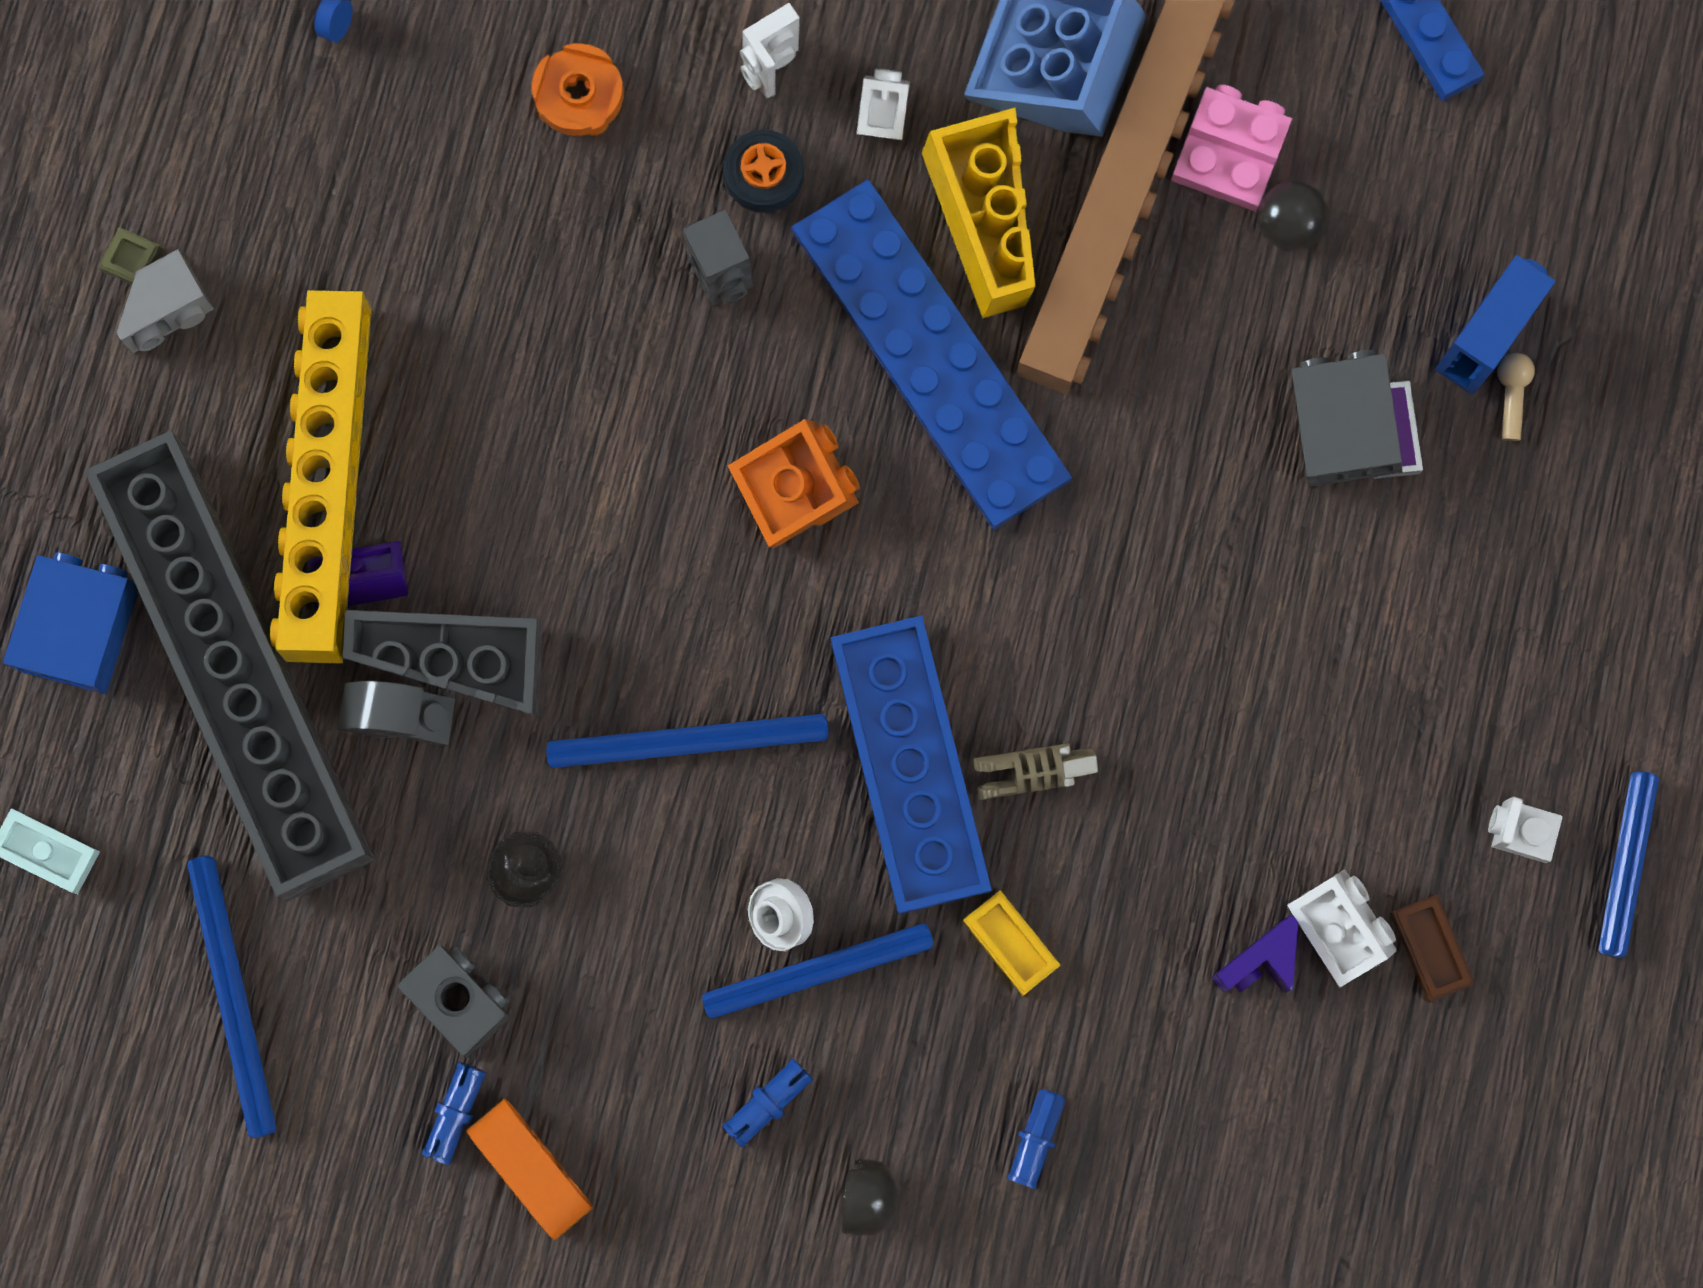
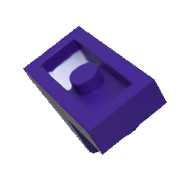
[1211,915,1298,993]

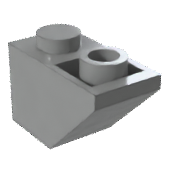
[116,249,214,353]

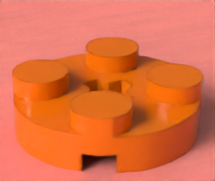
[531,43,624,136]

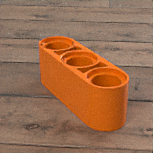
[466,1098,593,1240]

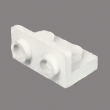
[740,3,799,99]
[1287,870,1397,987]

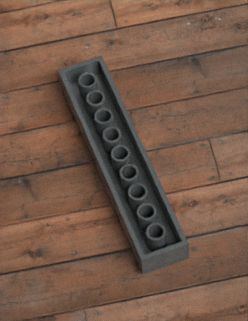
[84,430,375,902]

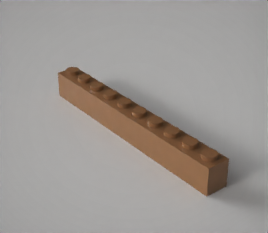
[1016,0,1235,395]

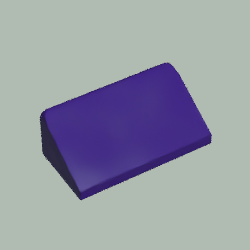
[308,541,408,611]

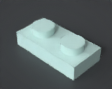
[0,809,100,895]

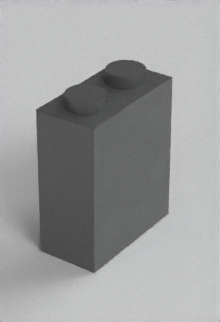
[1291,350,1403,487]

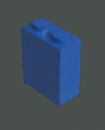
[1434,255,1556,396]
[3,552,139,695]

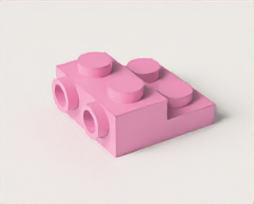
[1171,85,1292,212]

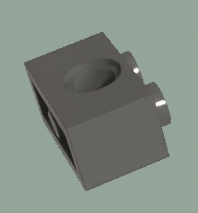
[683,210,753,306]
[397,945,511,1058]

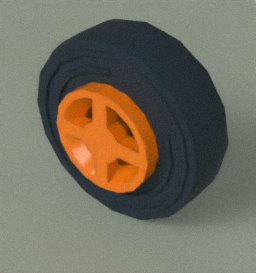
[723,130,804,212]

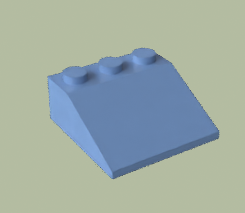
[964,0,1147,137]

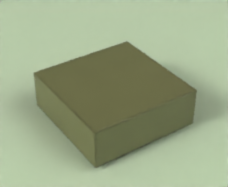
[98,227,163,285]

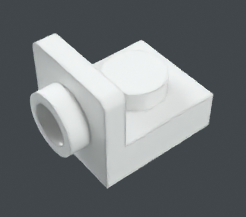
[857,69,910,140]
[1488,797,1563,863]

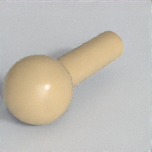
[1497,352,1535,441]

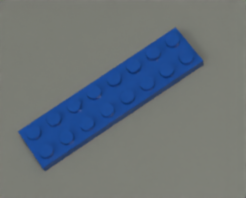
[792,179,1072,531]

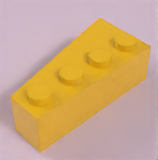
[922,107,1036,318]

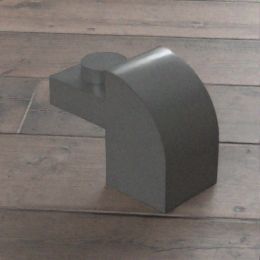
[337,681,455,746]

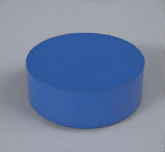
[314,0,353,43]

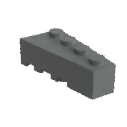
[343,610,543,716]

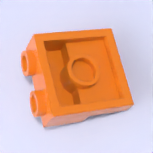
[728,419,860,548]

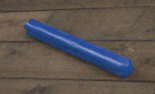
[702,924,934,1018]

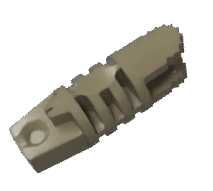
[973,743,1098,800]

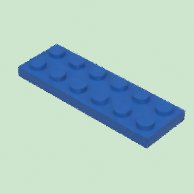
[830,615,992,915]

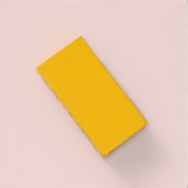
[963,890,1061,996]

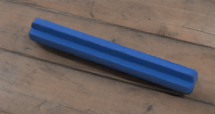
[1598,771,1659,958]

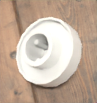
[748,878,814,951]

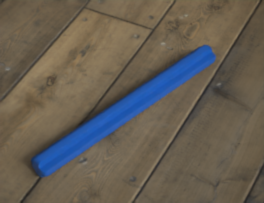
[546,714,829,768]
[187,856,276,1138]

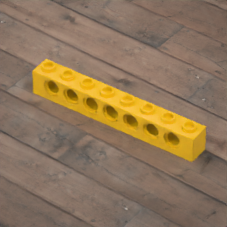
[270,290,372,663]

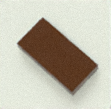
[1390,894,1475,1002]

